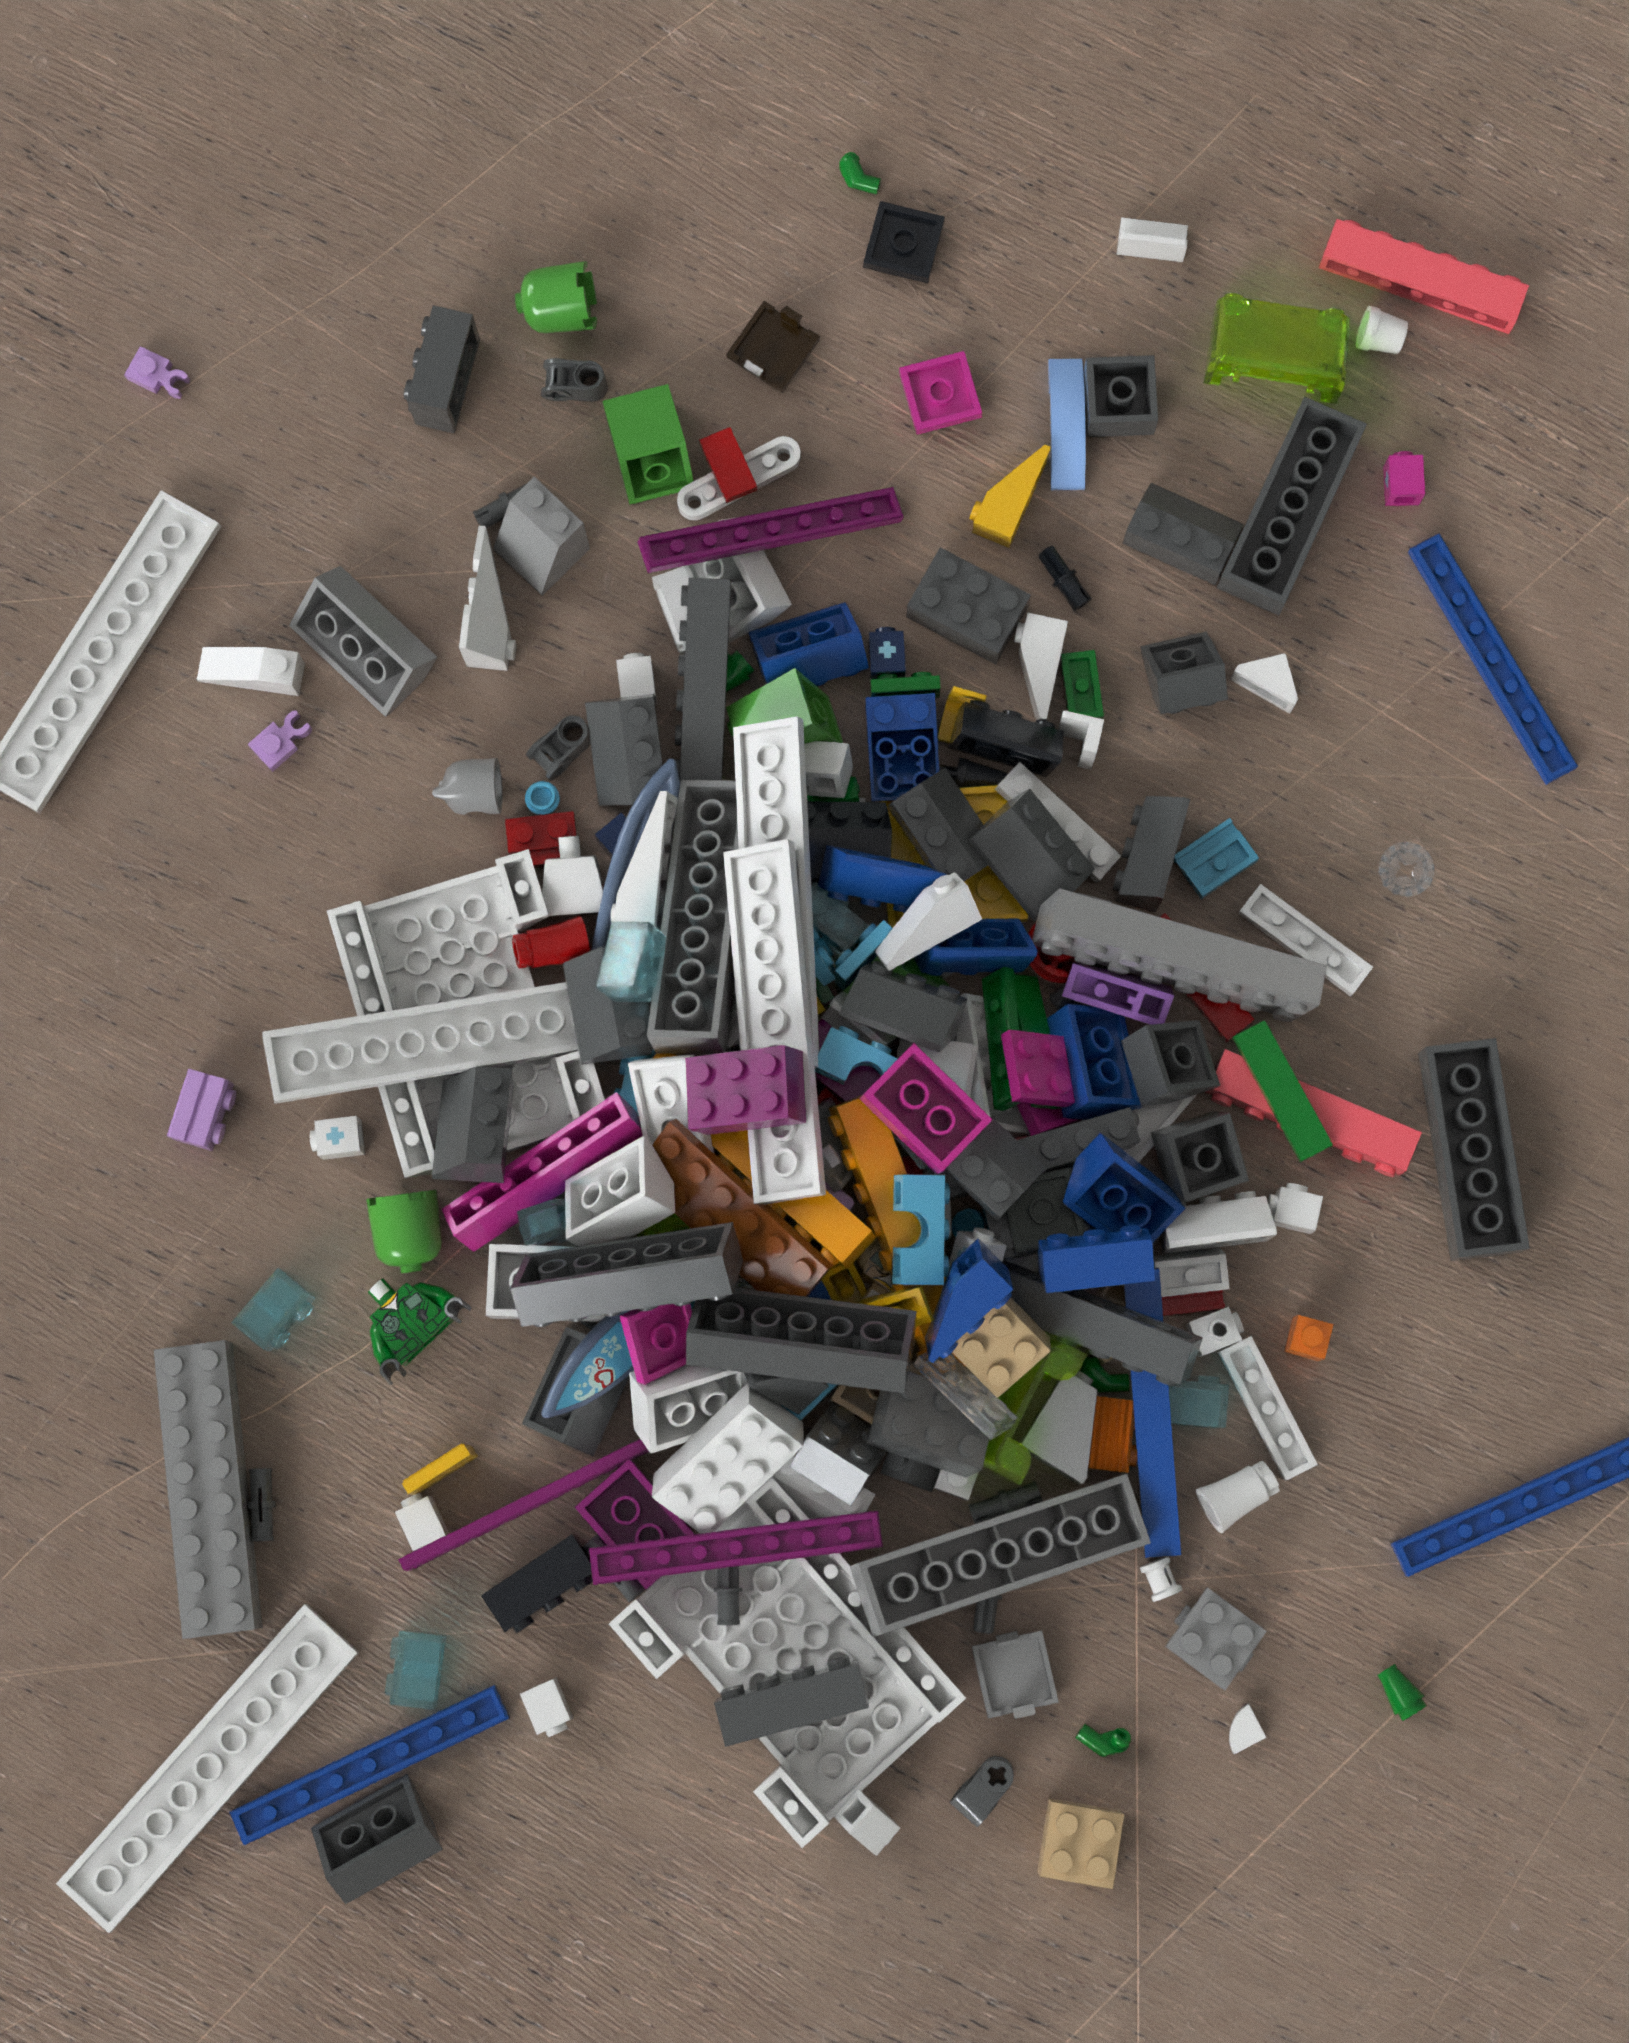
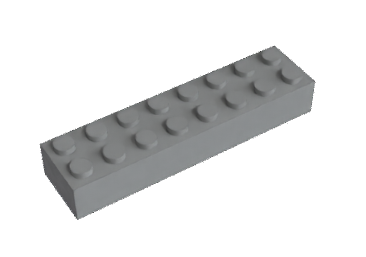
[647,780,739,1055]
[1032,888,1327,1022]
[154,1340,263,1639]
[850,1474,1151,1637]

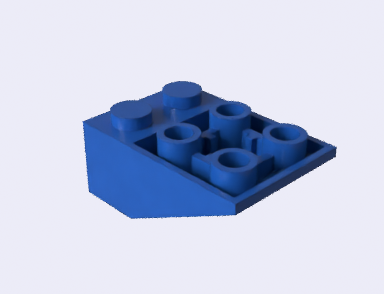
[865,693,939,802]
[925,1238,1013,1363]

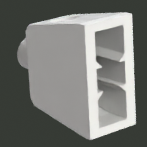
[542,836,604,916]

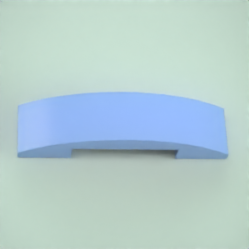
[1048,359,1086,490]

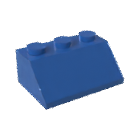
[748,602,869,686]
[818,845,946,913]
[914,919,1037,976]
[1047,1004,1143,1120]
[1063,1132,1186,1243]
[1038,1225,1155,1293]

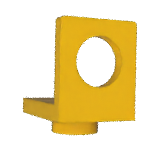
[937,686,987,743]

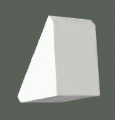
[1230,653,1298,714]

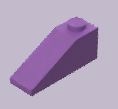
[1062,962,1174,1025]

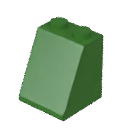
[602,384,694,505]
[726,668,843,744]

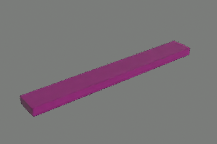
[638,487,904,573]
[398,1439,649,1572]
[589,1511,883,1585]

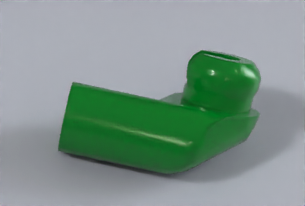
[839,152,881,195]
[1080,1356,1130,1393]
[1075,1723,1131,1757]

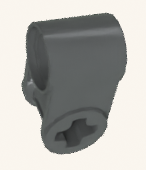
[541,358,608,402]
[526,715,591,781]
[949,1756,1014,1827]

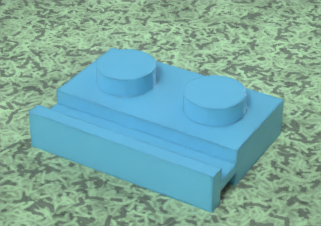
[1174,818,1259,899]

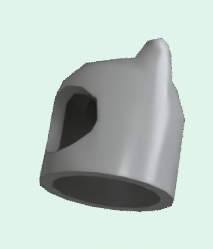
[432,758,503,815]

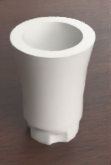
[1196,1461,1280,1533]

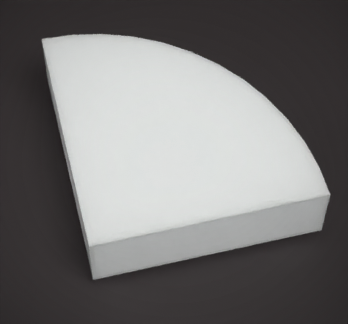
[1229,1704,1266,1754]

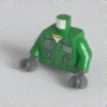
[368,1278,471,1385]

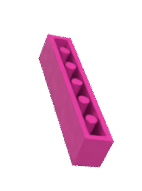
[441,1092,643,1252]

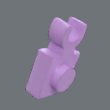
[124,346,190,399]
[248,710,312,772]

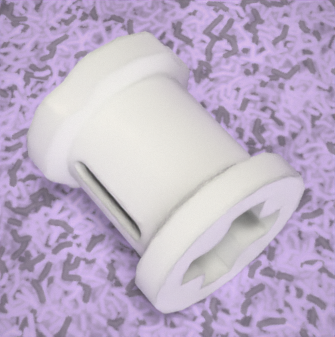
[1140,1556,1183,1602]

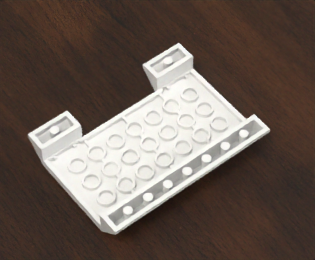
[327,849,605,1178]
[609,1477,966,1848]

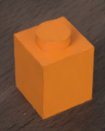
[1284,1315,1334,1361]

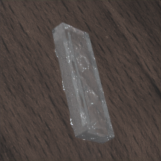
[913,1351,1018,1440]

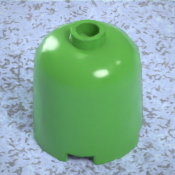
[515,261,597,333]
[366,1190,442,1273]

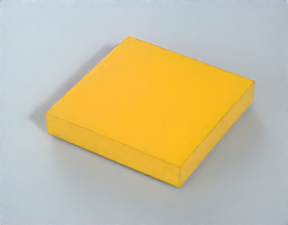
[402,1443,478,1495]

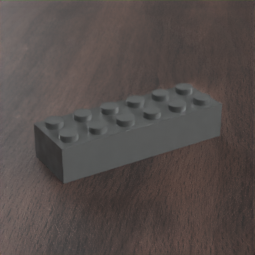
[1217,396,1367,616]
[1418,1038,1530,1261]
[510,1222,743,1327]
[686,1288,917,1393]

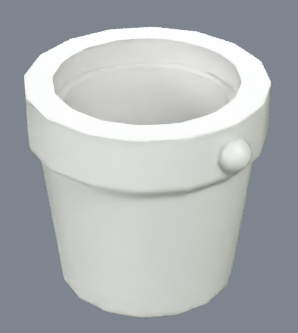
[1356,306,1408,354]

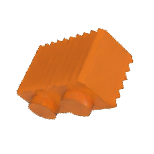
[1088,1396,1137,1473]

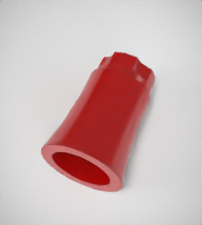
[512,916,590,969]

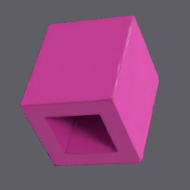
[1383,451,1425,506]

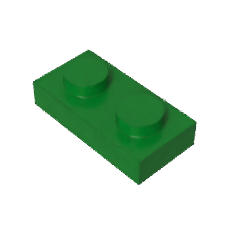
[1060,650,1104,719]
[870,672,941,698]

